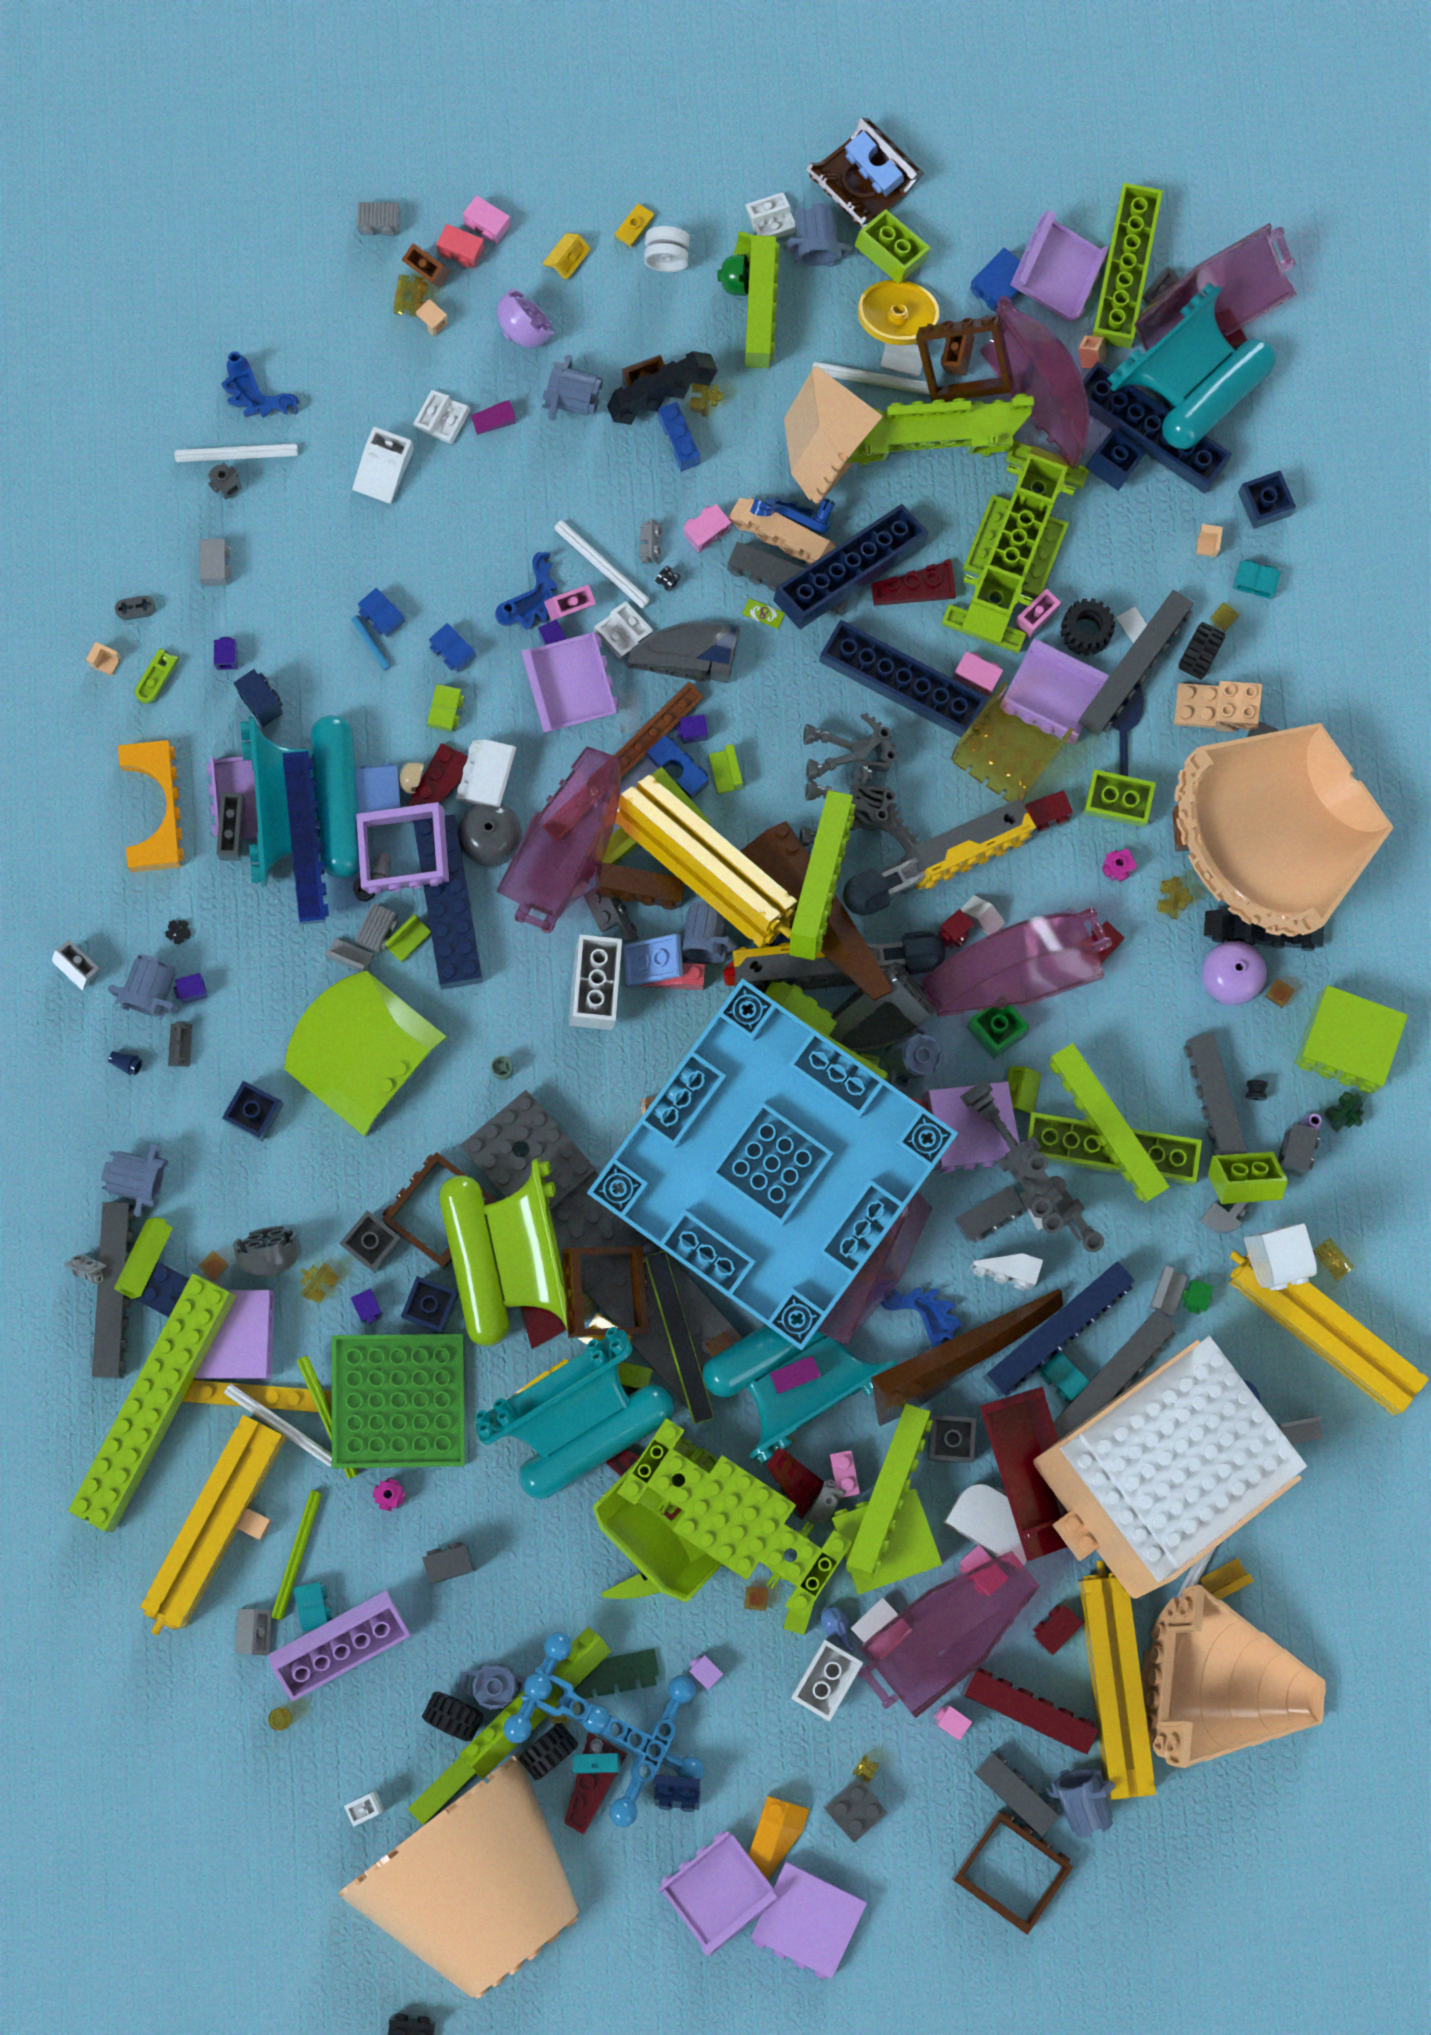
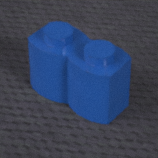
[358,588,405,637]
[428,623,476,672]

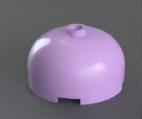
[496,288,555,348]
[1201,941,1267,1006]

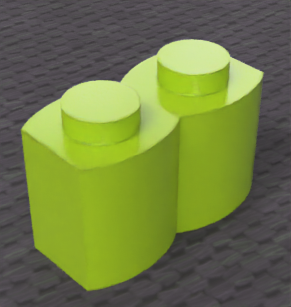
[427,684,465,733]

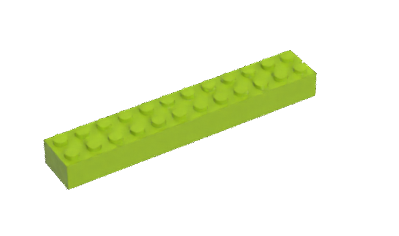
[68,1273,237,1532]

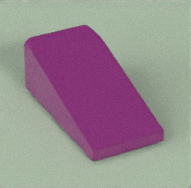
[471,400,516,435]
[770,1356,821,1394]

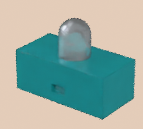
[573,1738,621,1774]

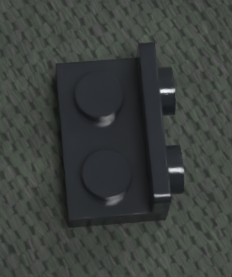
[388,2013,436,2035]

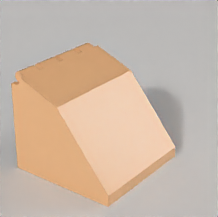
[784,366,883,504]

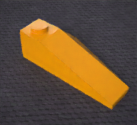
[748,1795,809,1880]

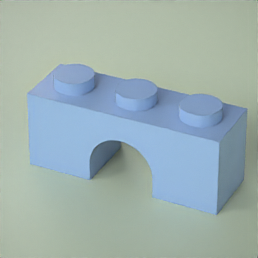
[845,131,904,197]

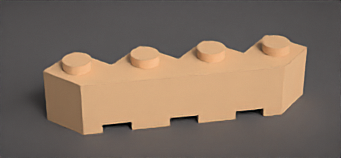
[728,498,836,565]

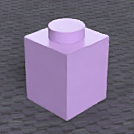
[689,1655,723,1690]

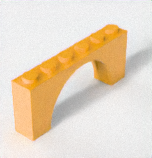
[118,740,184,873]

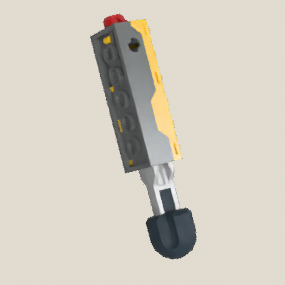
[843,798,1036,916]
[723,931,946,993]

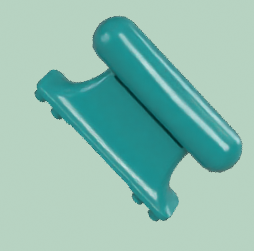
[1107,282,1276,450]
[240,715,360,887]
[703,1291,898,1466]
[474,1327,674,1500]

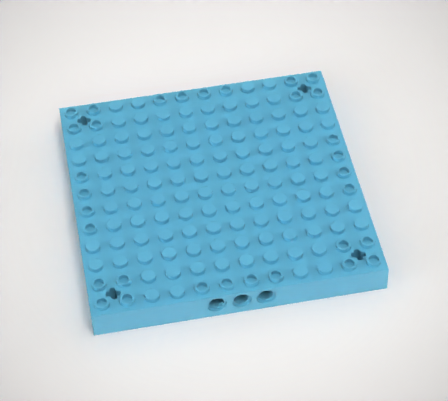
[587,978,958,1350]

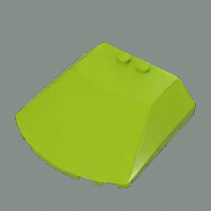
[284,971,448,1137]
[592,1438,723,1603]

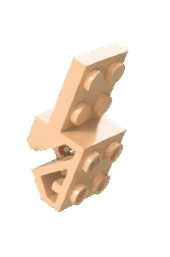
[1174,681,1262,732]

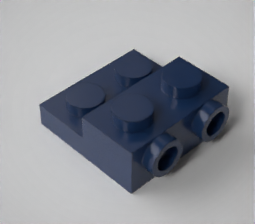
[654,1775,701,1812]

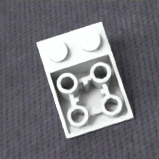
[352,427,414,504]
[969,1253,1043,1291]

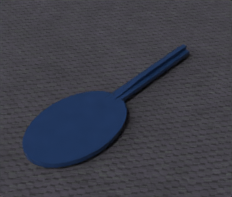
[1111,683,1144,777]

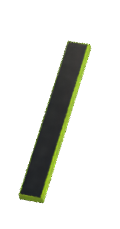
[645,1251,714,1425]

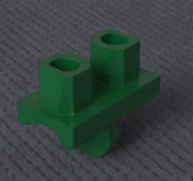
[1325,1091,1364,1132]

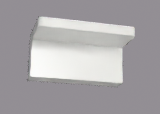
[880,343,922,377]

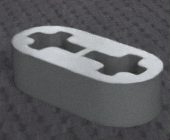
[115,596,156,620]

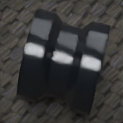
[655,565,681,592]
[353,878,375,902]
[1245,1080,1268,1101]

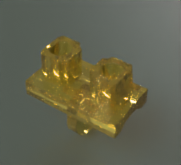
[690,383,724,417]
[1157,877,1194,919]
[1313,1237,1355,1281]
[300,1263,339,1303]

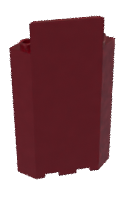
[980,1386,1068,1561]

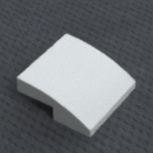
[745,192,796,239]
[413,390,471,444]
[593,601,653,660]
[850,1597,912,1661]

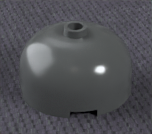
[458,804,522,867]
[233,1226,300,1277]

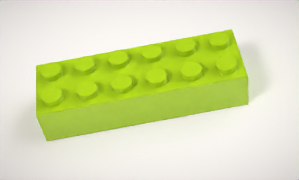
[745,235,780,369]

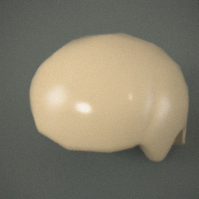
[399,762,425,794]

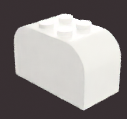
[569,934,622,1030]
[1243,1223,1317,1291]
[942,1484,1027,1570]

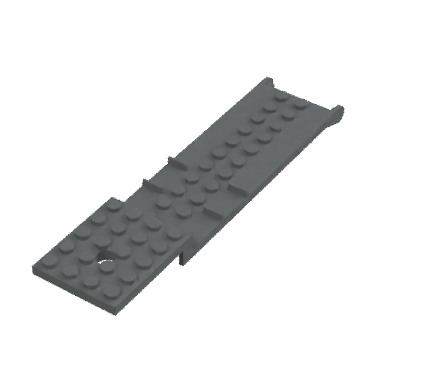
[460,1090,742,1410]

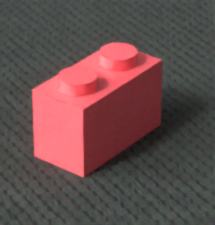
[436,224,485,269]

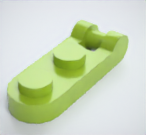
[135,648,179,704]

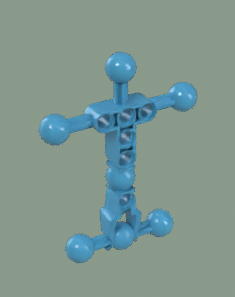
[503,1632,705,1827]

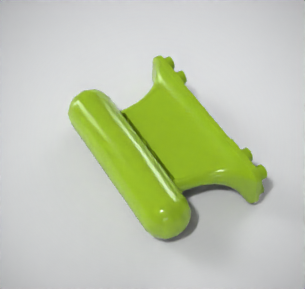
[439,1158,568,1346]

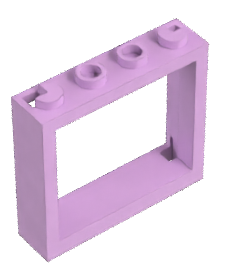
[356,802,449,894]

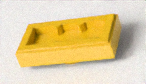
[615,203,655,247]

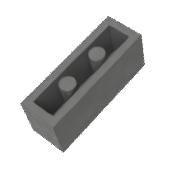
[216,792,245,861]
[954,1185,1024,1243]

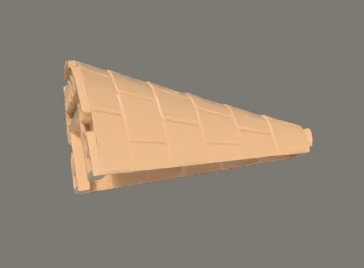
[1141,1584,1326,1768]

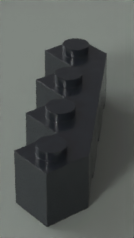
[607,351,718,425]
[1204,909,1324,951]

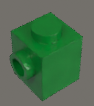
[1181,1280,1213,1315]

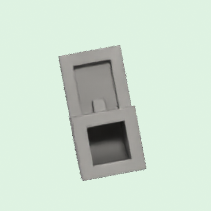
[1199,1202,1248,1234]

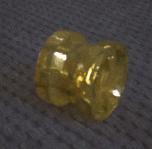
[268,1708,292,1731]
[853,1754,880,1783]

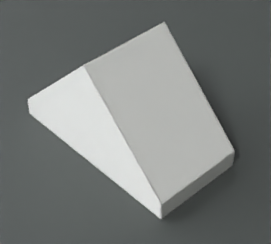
[961,895,1005,938]
[344,1790,385,1827]

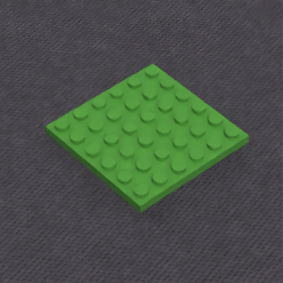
[331,1334,465,1469]

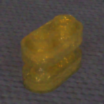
[394,274,428,317]

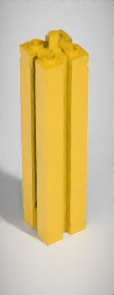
[613,774,797,948]
[1229,1250,1429,1416]
[140,1415,287,1636]
[1078,1560,1156,1800]

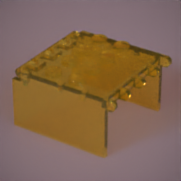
[950,681,1074,803]

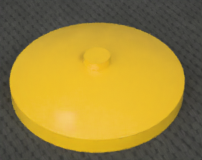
[857,280,939,345]

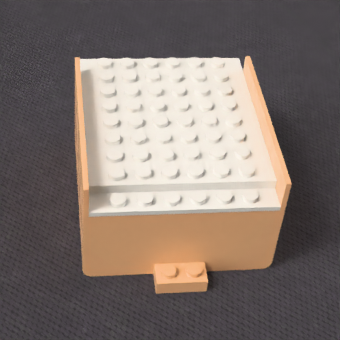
[1033,1336,1307,1599]

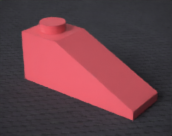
[640,963,705,990]

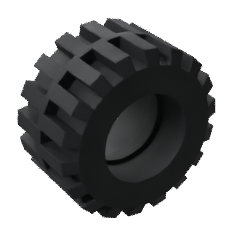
[1060,598,1115,656]
[1178,622,1225,680]
[422,1692,484,1741]
[518,1722,579,1781]

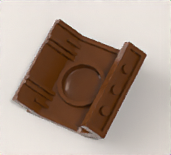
[806,118,924,229]

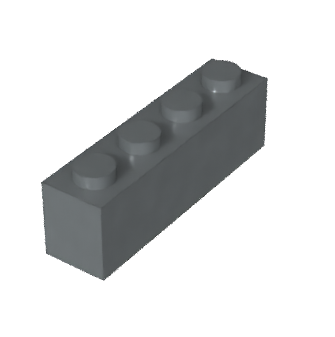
[973,1753,1060,1837]

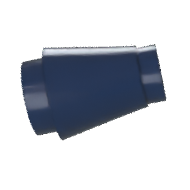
[108,1051,142,1075]

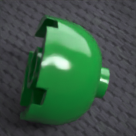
[717,254,749,296]

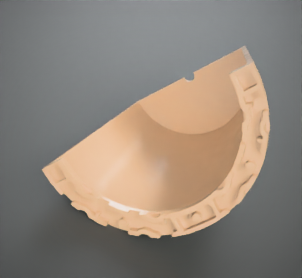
[1175,723,1394,937]
[338,1752,579,1999]

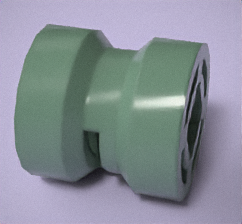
[491,1056,513,1080]

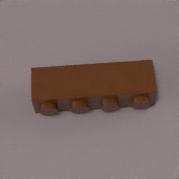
[595,862,684,910]

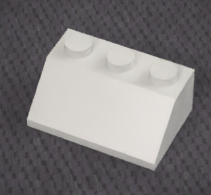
[456,739,516,807]
[790,1639,863,1722]

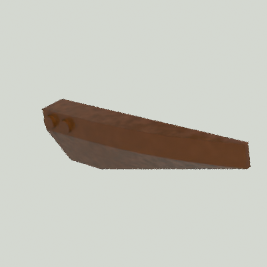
[740,821,893,1001]
[871,1289,1063,1426]

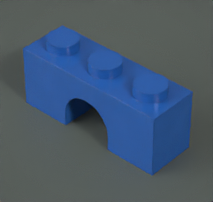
[658,402,700,472]
[647,735,709,800]

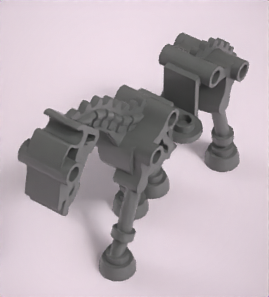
[799,713,920,894]
[960,1079,1104,1252]

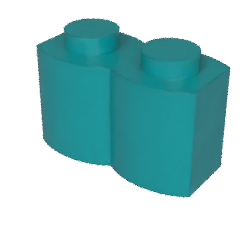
[1232,559,1281,599]
[1039,1352,1090,1402]
[294,1582,333,1632]

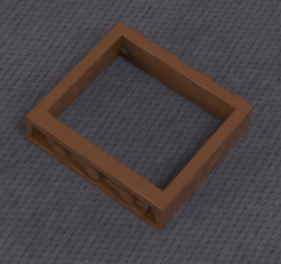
[916,315,1014,402]
[382,1152,498,1270]
[562,1246,650,1338]
[952,1811,1073,1935]

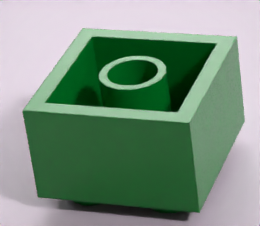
[967,995,1030,1059]

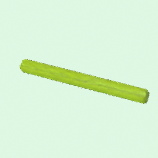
[297,1356,359,1479]
[271,1490,322,1620]

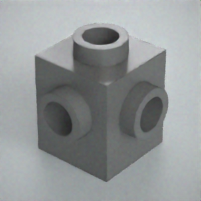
[208,463,242,500]

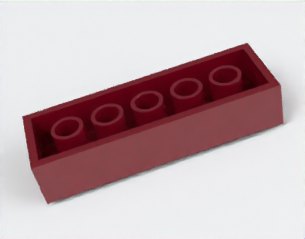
[961,1668,1098,1755]

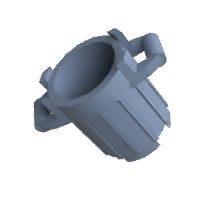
[783,203,852,267]
[542,355,603,420]
[681,901,737,964]
[108,954,178,1020]
[884,1025,942,1094]
[101,1144,168,1217]
[457,1664,526,1710]
[1045,1768,1115,1838]

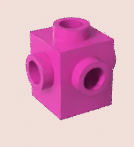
[1102,848,1137,882]
[372,1478,406,1512]

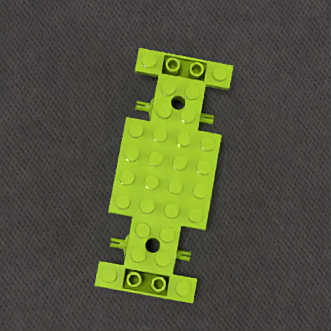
[845,394,1034,466]
[941,440,1089,654]
[617,1418,853,1618]

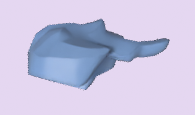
[821,1605,853,1651]

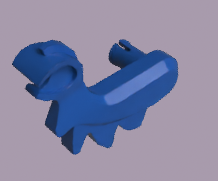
[221,351,299,418]
[750,496,835,534]
[495,552,557,630]
[880,1287,962,1348]

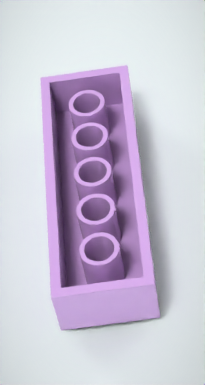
[268,1590,411,1702]

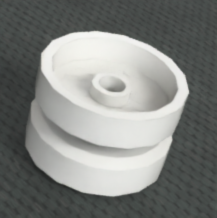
[644,226,690,272]

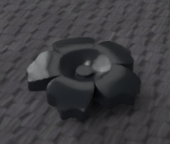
[165,920,191,945]

